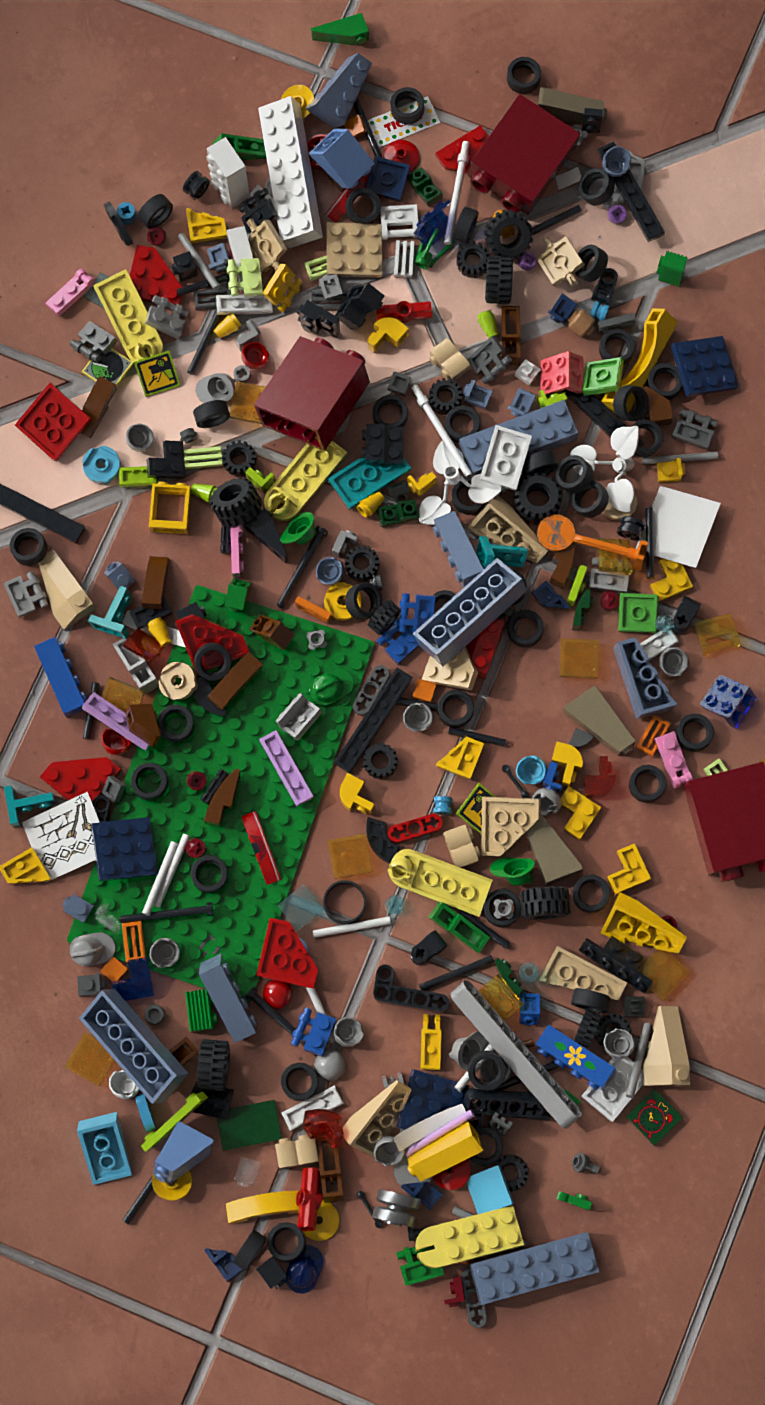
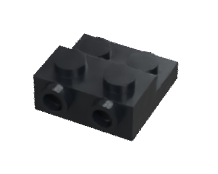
[297,300,340,337]
[362,424,404,465]

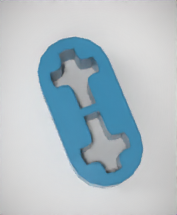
[135,1094,156,1133]

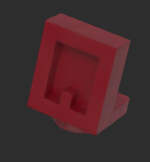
[444,1276,465,1308]

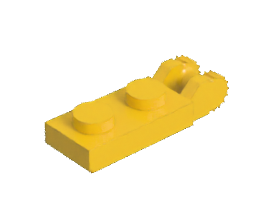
[420,1014,441,1070]

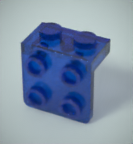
[414,200,455,247]
[700,675,757,729]

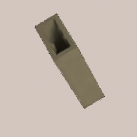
[538,87,607,126]
[562,686,635,756]
[525,813,583,885]

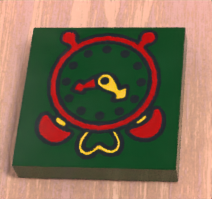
[626,1089,683,1146]

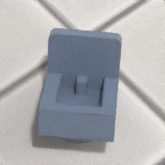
[207,243,230,272]
[463,380,493,410]
[508,388,537,417]
[104,561,136,590]
[62,894,93,923]

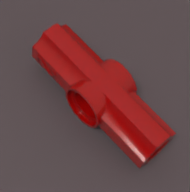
[376,301,432,323]
[296,1167,322,1231]

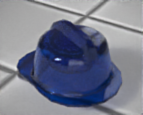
[285,1245,323,1294]

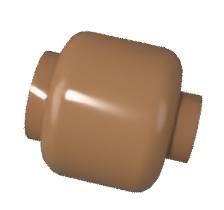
[567,309,596,337]

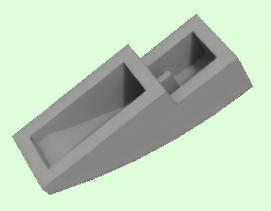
[112,635,159,696]

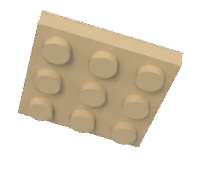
[326,222,382,278]

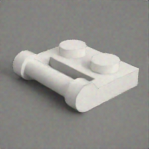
[381,204,419,240]

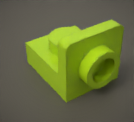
[537,390,567,408]
[245,467,275,493]

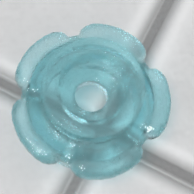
[655,614,672,633]
[385,895,404,914]

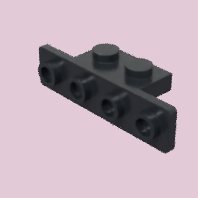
[579,936,653,993]

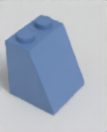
[308,129,375,188]
[153,1121,214,1184]

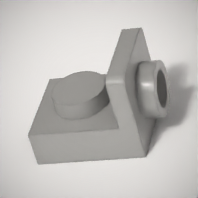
[319,274,343,302]
[236,320,260,352]
[332,530,358,558]

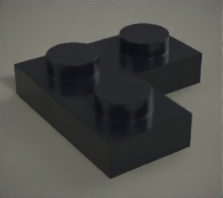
[146,440,186,479]

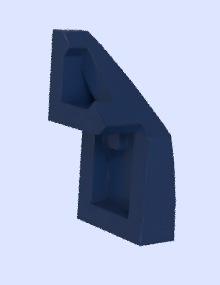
[531,580,570,609]
[401,1181,443,1210]
[204,1248,244,1283]

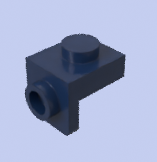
[548,293,578,323]

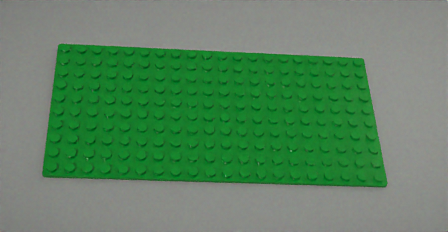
[67,585,374,1003]

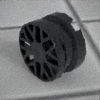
[182,171,210,200]
[616,516,646,541]

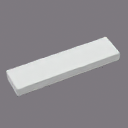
[226,226,262,300]

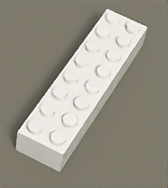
[258,96,323,248]

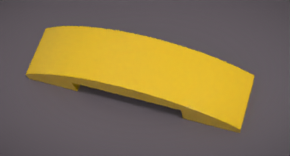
[226,1190,299,1224]

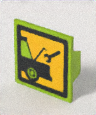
[134,351,180,397]
[456,783,496,835]

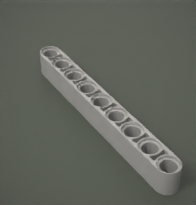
[450,980,582,1129]

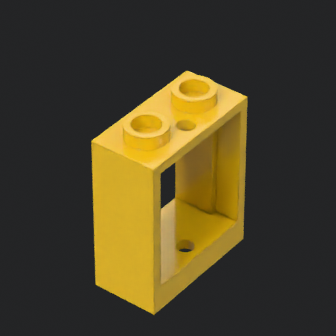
[149,482,191,534]

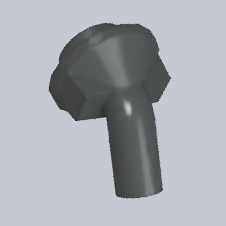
[572,1152,601,1175]

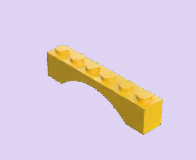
[602,308,678,413]

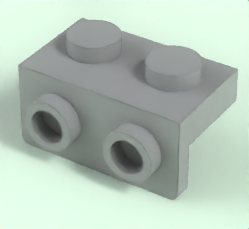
[276,693,323,741]

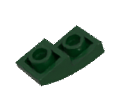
[407,167,443,207]
[377,499,420,527]
[572,589,594,631]
[495,958,523,997]

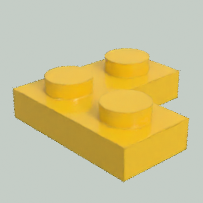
[650,559,693,603]
[560,786,601,840]
[607,843,651,895]

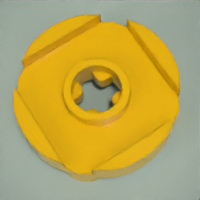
[324,582,362,621]

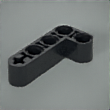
[373,964,449,1013]
[463,1088,544,1131]

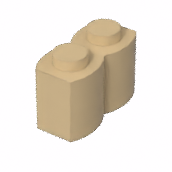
[429,338,470,382]
[443,825,481,868]
[275,1134,319,1169]

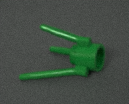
[415,228,455,270]

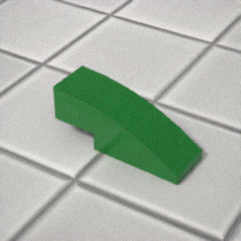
[427,902,490,953]

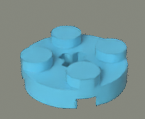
[83,446,121,484]

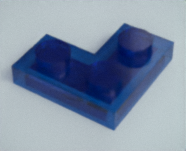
[112,957,154,1001]

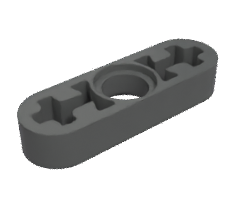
[353,665,389,716]
[461,1268,487,1328]

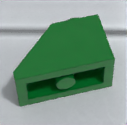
[224,578,251,612]

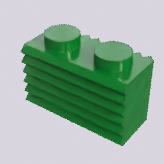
[656,250,688,287]
[185,989,218,1033]

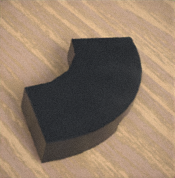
[104,202,133,246]
[193,677,226,717]
[366,817,399,864]

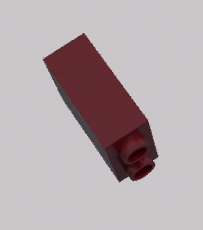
[468,94,581,215]
[254,336,370,451]
[683,761,765,882]

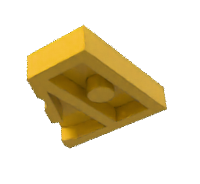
[186,208,227,244]
[436,737,484,780]
[0,847,52,885]

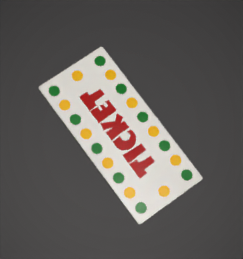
[368,96,440,147]

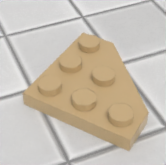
[422,646,478,690]
[481,796,541,856]

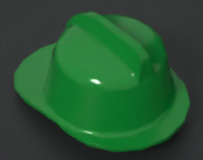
[280,512,316,545]
[309,668,354,705]
[490,857,535,886]

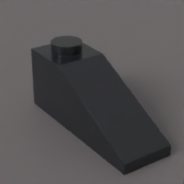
[243,508,288,563]

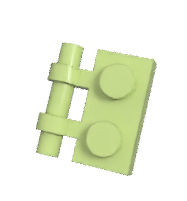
[227,258,263,297]

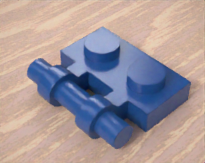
[398,593,435,633]
[376,619,419,665]
[291,1008,336,1057]

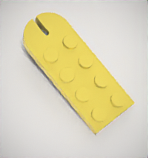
[93,269,164,363]
[264,441,347,521]
[388,849,493,917]
[415,1205,524,1269]

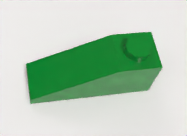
[311,13,369,45]
[212,133,267,161]

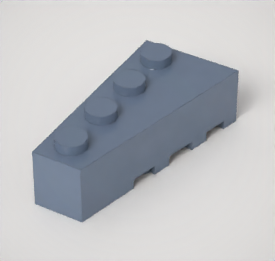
[306,53,372,128]
[432,511,484,589]
[613,637,677,720]
[199,953,258,1043]

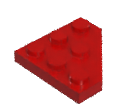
[435,125,489,174]
[130,245,182,305]
[175,614,250,675]
[40,757,122,802]
[256,918,319,989]

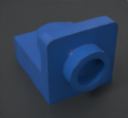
[542,761,563,792]
[519,993,540,1026]

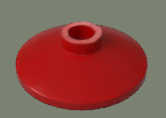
[383,140,419,172]
[433,1159,471,1190]

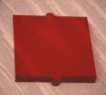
[122,629,165,663]

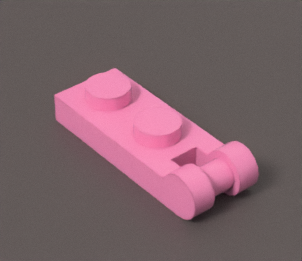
[46,269,95,317]
[231,525,244,579]
[655,732,693,789]

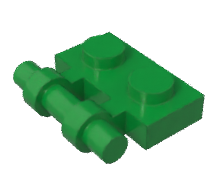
[396,1246,444,1286]

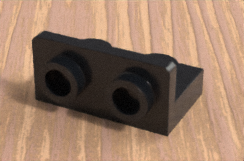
[191,1082,234,1119]

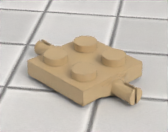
[246,219,287,272]
[536,236,585,287]

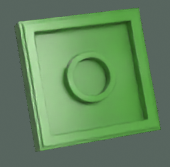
[582,357,624,396]
[618,593,658,633]

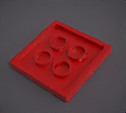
[15,382,92,462]

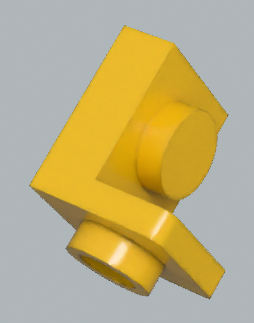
[656,458,685,483]
[407,472,437,497]

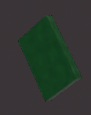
[217,1100,282,1151]

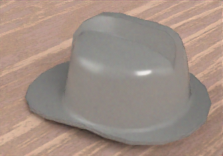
[195,373,236,403]
[70,933,115,966]
[449,1031,489,1070]

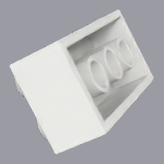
[206,137,250,209]

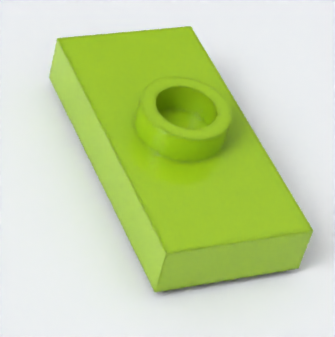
[119,466,158,488]
[567,565,587,607]

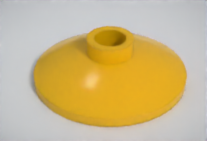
[281,85,314,119]
[152,1171,192,1201]
[302,1200,339,1241]

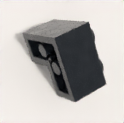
[335,283,385,329]

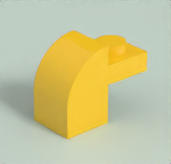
[368,318,409,353]
[552,741,583,787]
[340,773,375,814]

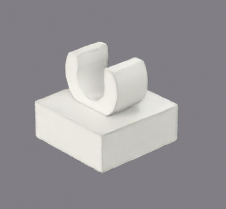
[514,359,541,386]

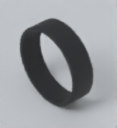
[323,880,366,925]

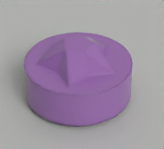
[607,205,627,224]
[517,251,537,271]

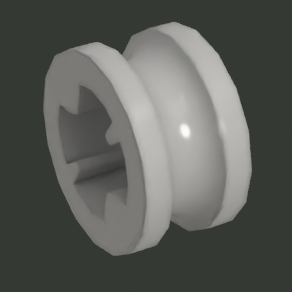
[234,365,251,384]

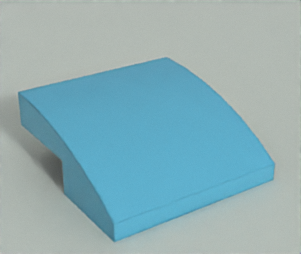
[467,1165,514,1214]

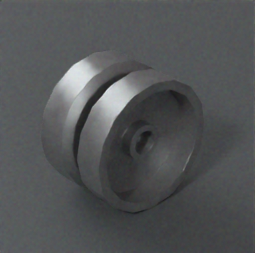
[372,1189,421,1228]

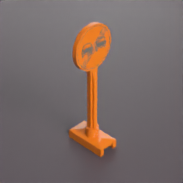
[537,515,648,571]

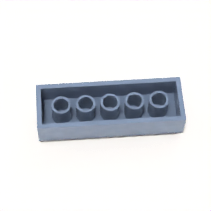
[459,400,578,477]
[413,558,527,666]
[79,989,189,1104]
[469,1232,599,1305]

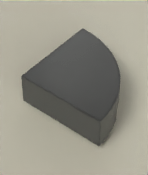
[569,728,593,748]

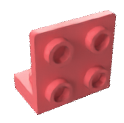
[541,351,583,395]

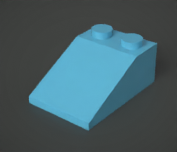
[77,1112,132,1185]

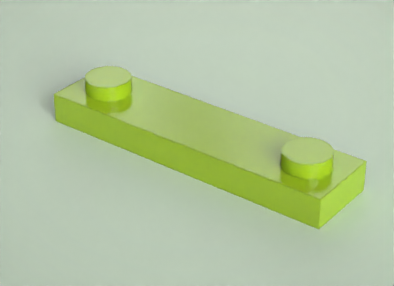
[141,1092,208,1152]

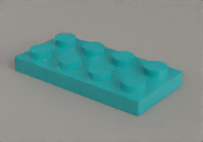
[328,457,411,510]

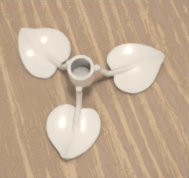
[570,426,639,512]
[419,441,501,525]

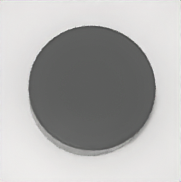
[145,1005,165,1025]

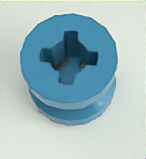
[117,202,136,225]
[590,301,610,321]
[433,796,453,815]

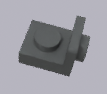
[77,973,106,997]

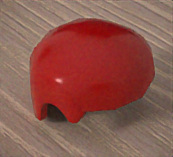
[241,342,269,370]
[101,728,132,755]
[262,979,293,1009]

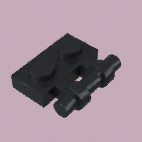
[239,188,277,234]

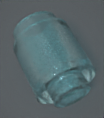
[518,962,539,984]

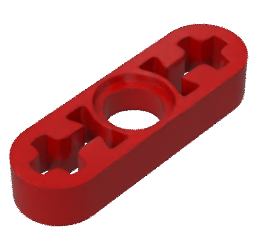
[388,814,442,844]

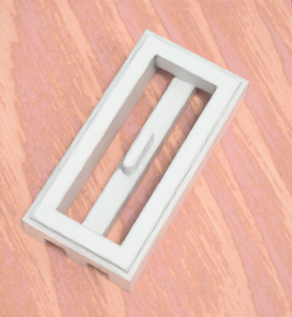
[394,240,414,278]

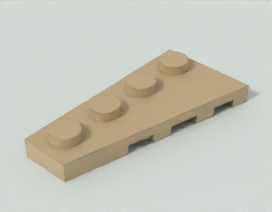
[539,946,627,1001]

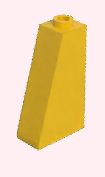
[407,1120,483,1182]

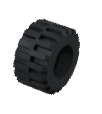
[484,210,534,259]
[485,256,513,304]
[514,472,562,524]
[210,478,262,527]
[520,886,571,920]
[197,1039,230,1091]

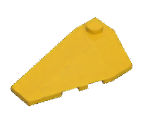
[601,892,687,953]

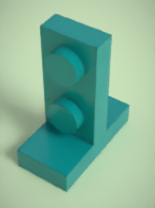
[476,536,528,569]
[88,586,132,640]
[4,785,56,828]

